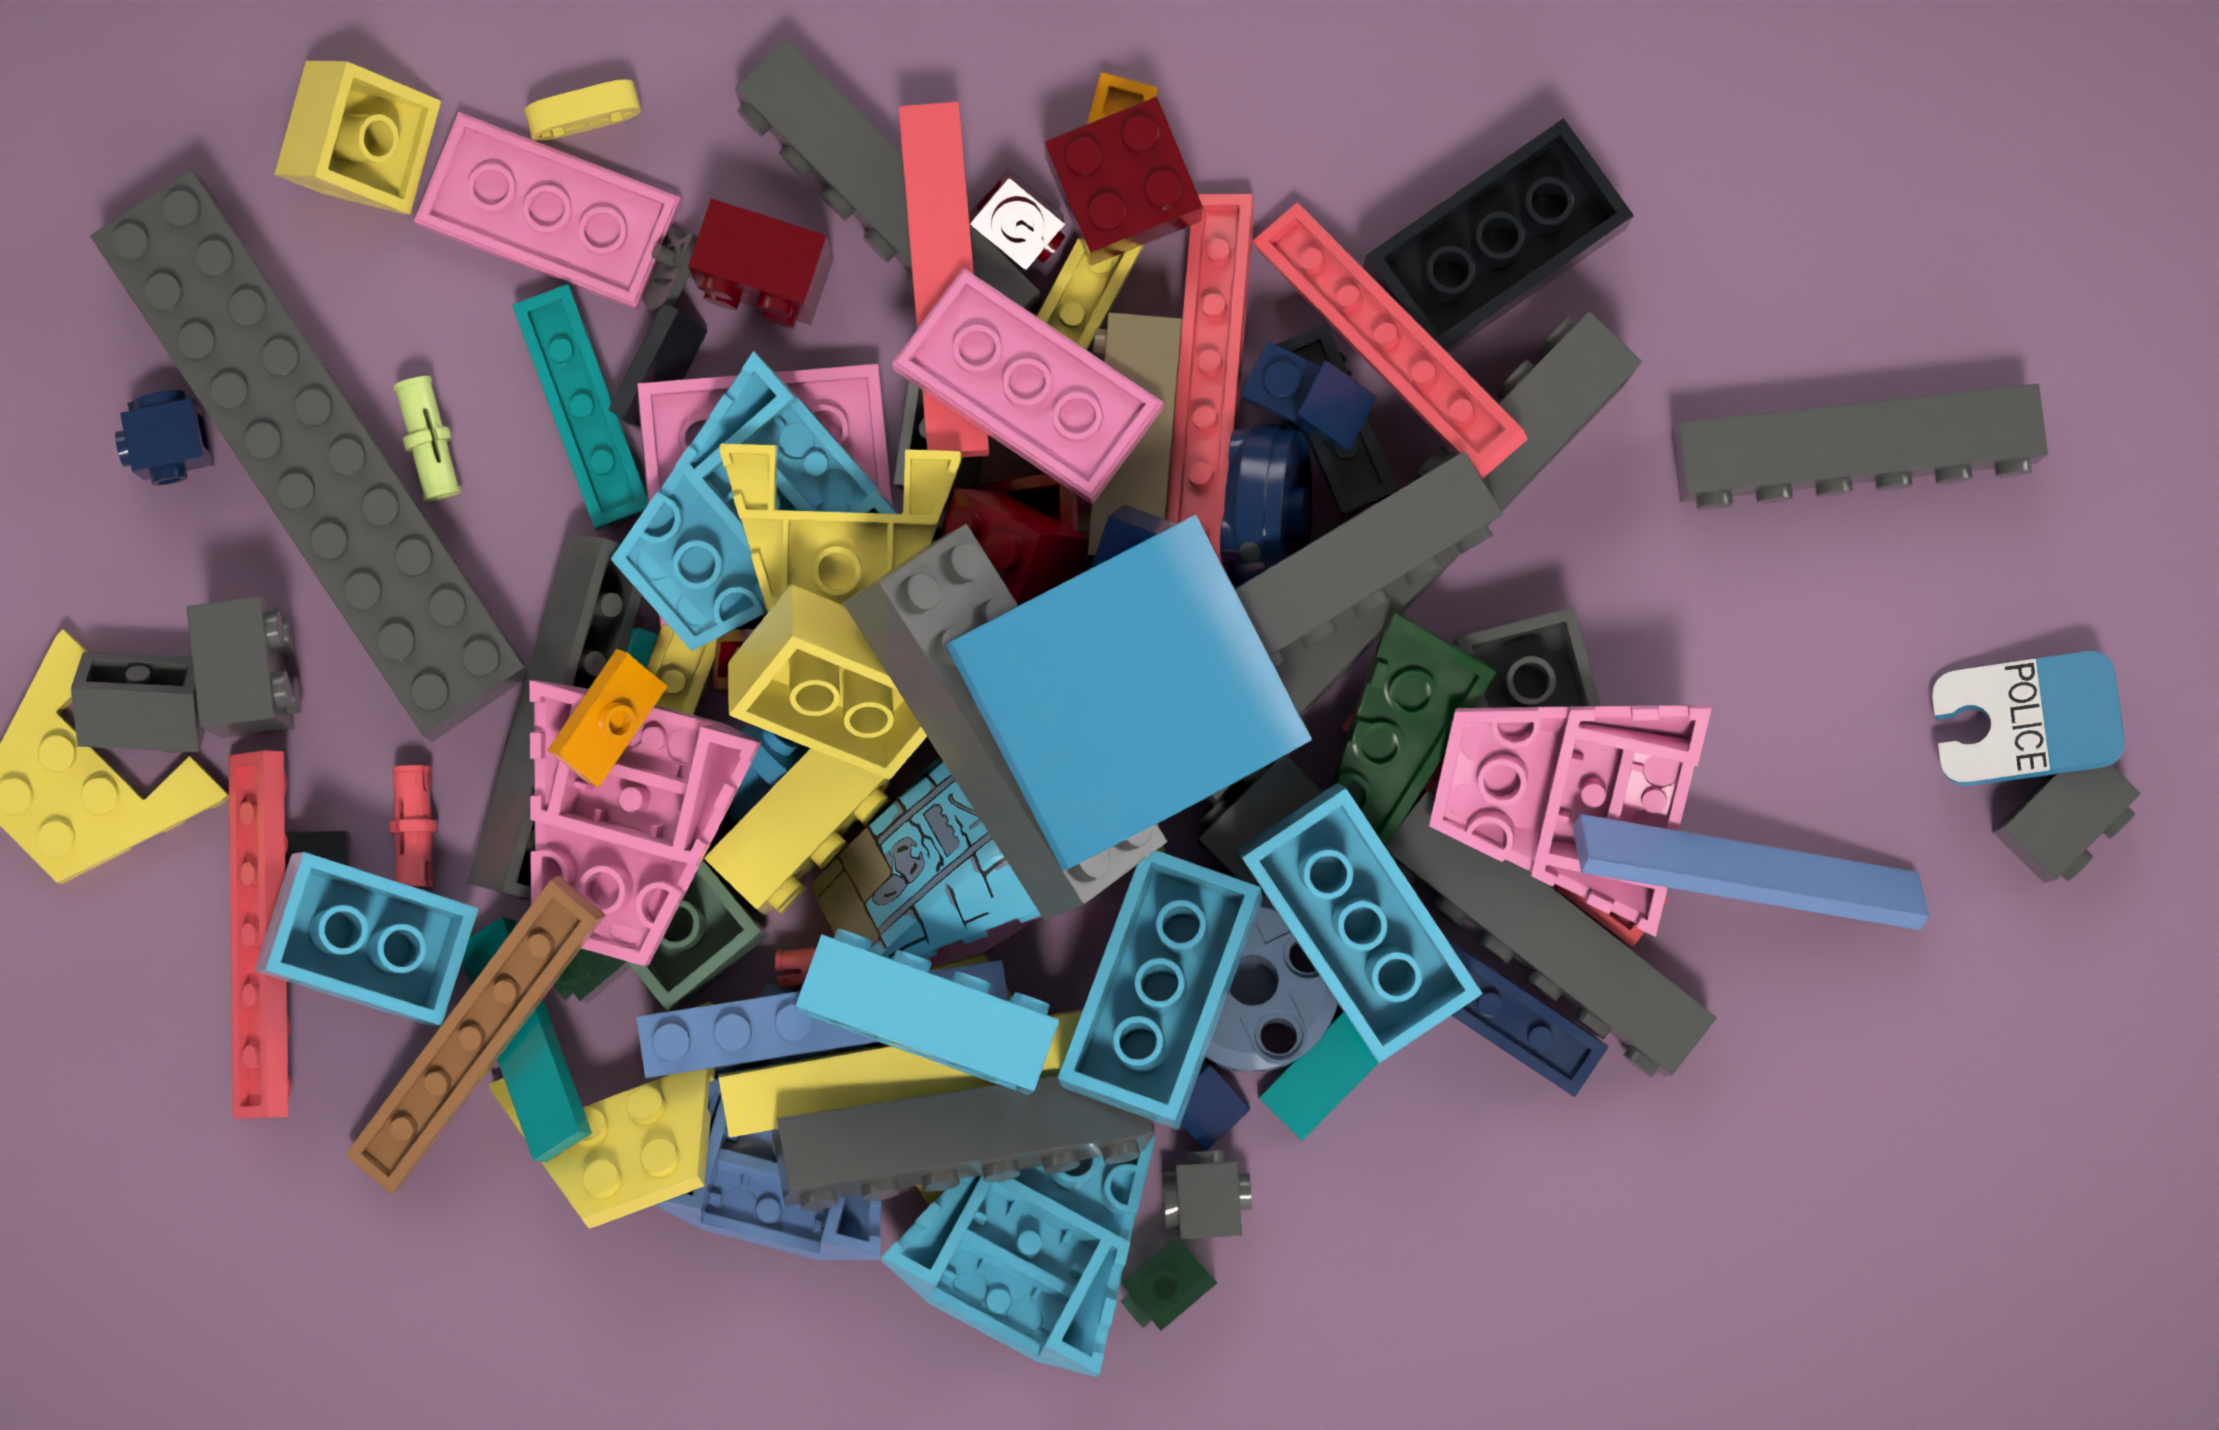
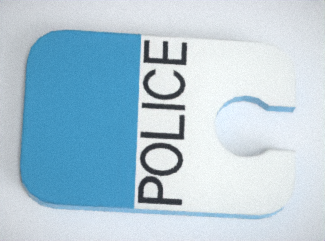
[1932,651,2125,786]

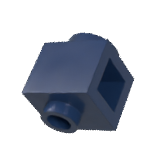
[115,390,214,486]

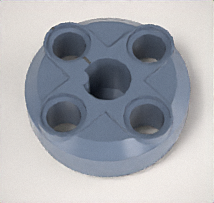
[1204,895,1338,1073]

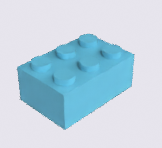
[254,852,479,1026]

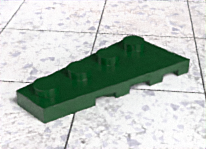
[1330,607,1497,848]

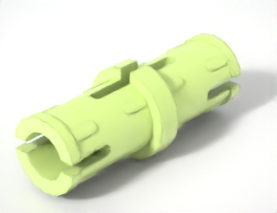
[393,376,462,502]

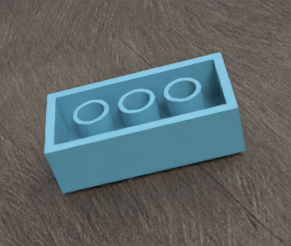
[1236,782,1482,1063]
[1058,850,1263,1129]
[795,929,1059,1095]

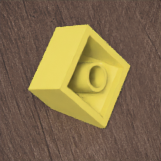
[274,60,441,215]

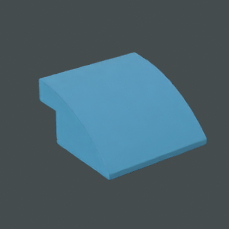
[945,515,1312,871]

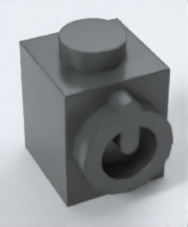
[1162,1150,1252,1239]

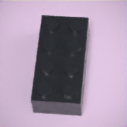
[1362,118,1634,353]

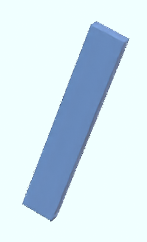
[1573,814,1929,930]

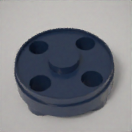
[1220,424,1312,588]

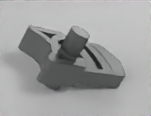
[642,227,698,314]

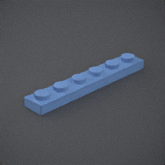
[636,960,1009,1079]

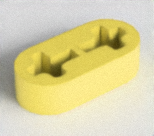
[524,79,641,141]

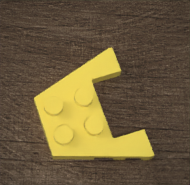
[720,444,962,612]
[0,629,229,884]
[489,1001,715,1229]

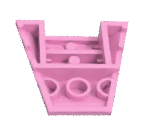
[529,680,762,966]
[1429,705,1712,937]

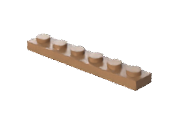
[345,876,606,1194]

